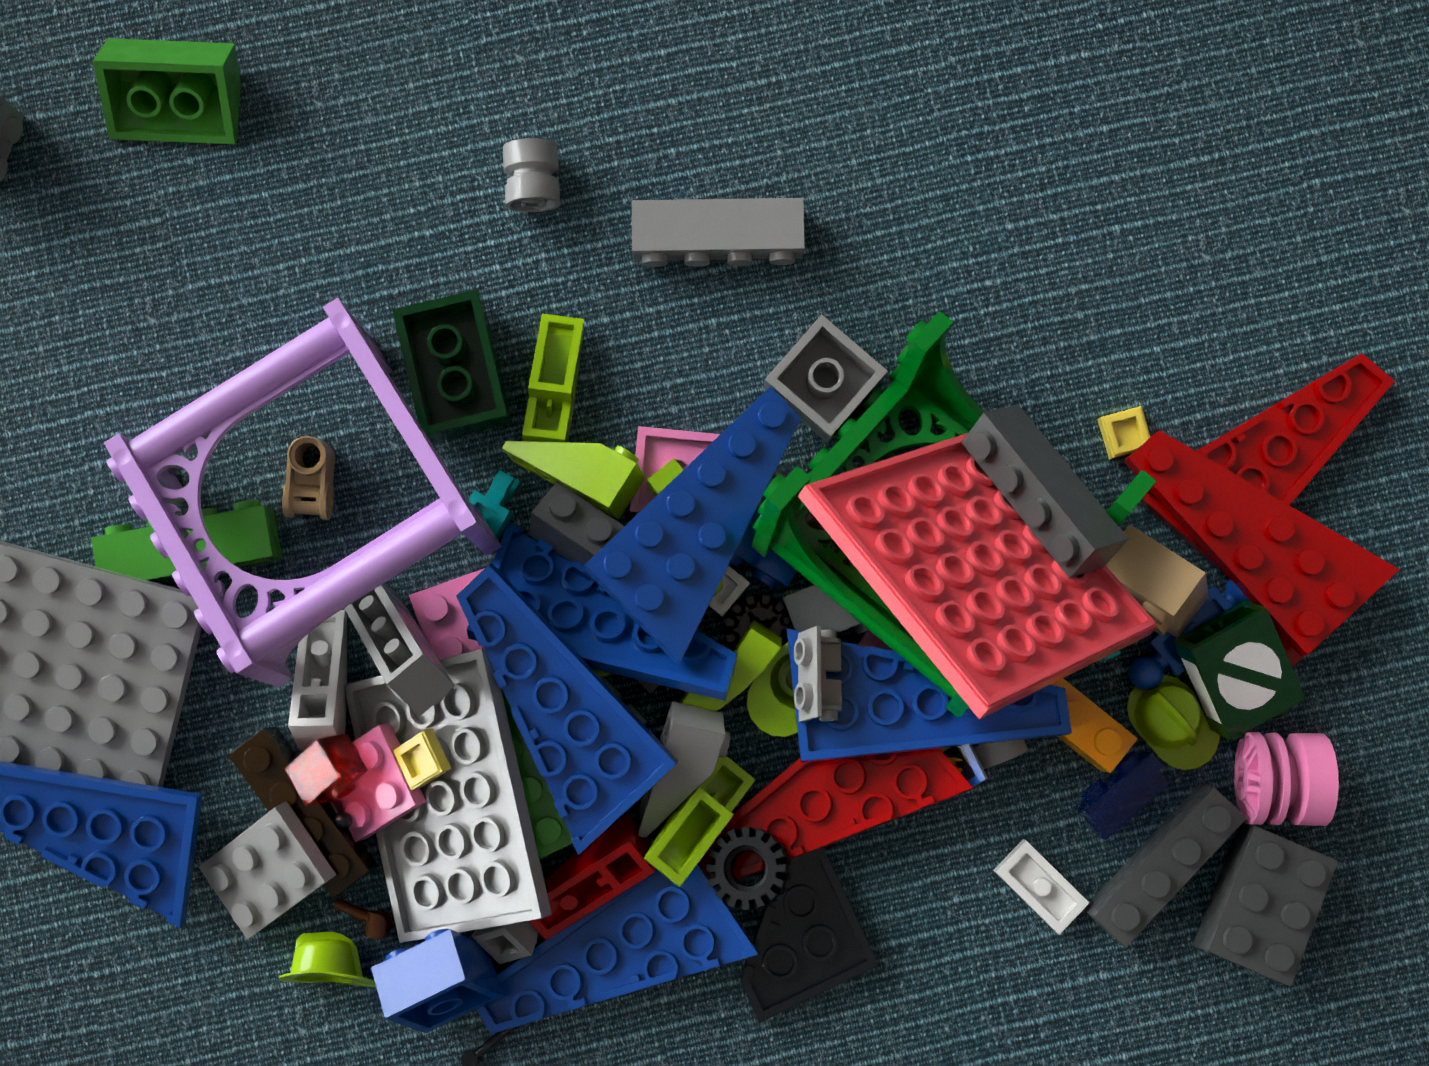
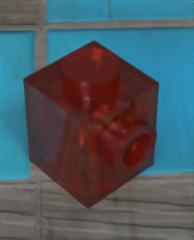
[285,734,368,806]

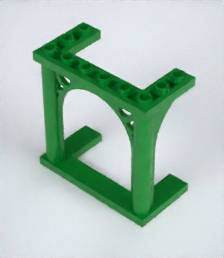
[751,311,1156,718]

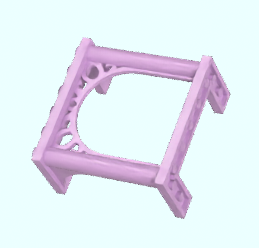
[104,298,502,687]

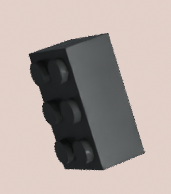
[1192,824,1338,987]

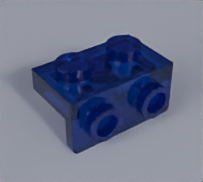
[1074,751,1168,840]

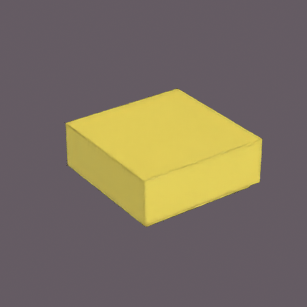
[1097,406,1151,460]
[393,729,452,790]

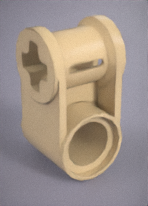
[282,436,335,520]

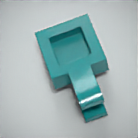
[469,470,522,541]

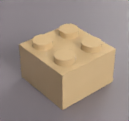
[1106,525,1208,638]

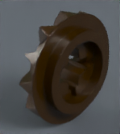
[725,594,794,651]

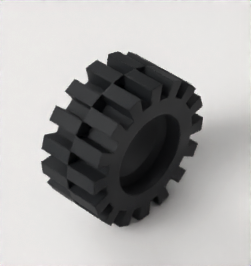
[706,827,792,910]

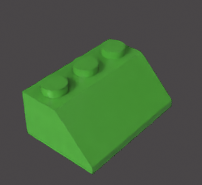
[93,38,241,144]

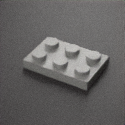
[199,801,336,940]

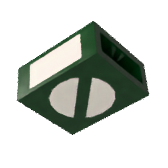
[1172,600,1306,741]

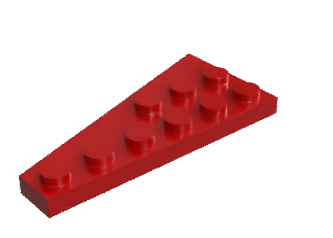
[1140,353,1395,576]
[1123,430,1400,657]
[699,748,974,881]

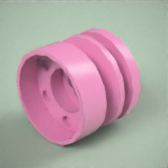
[1234,732,1339,826]

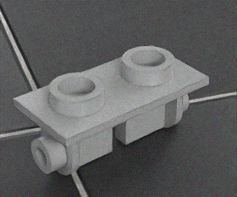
[794,626,842,722]

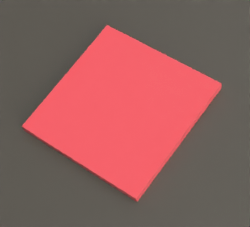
[798,433,1158,720]

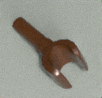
[333,898,392,939]

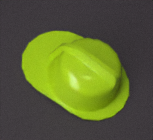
[747,642,798,737]
[1127,675,1220,770]
[279,932,376,988]

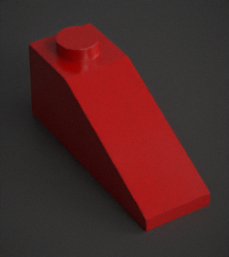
[529,814,655,940]

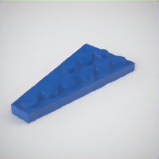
[583,386,801,664]
[467,522,737,701]
[456,563,678,855]
[787,628,1072,763]
[0,761,203,928]
[476,862,761,1034]

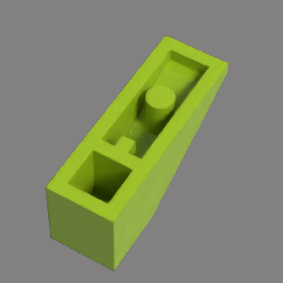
[502,441,646,520]

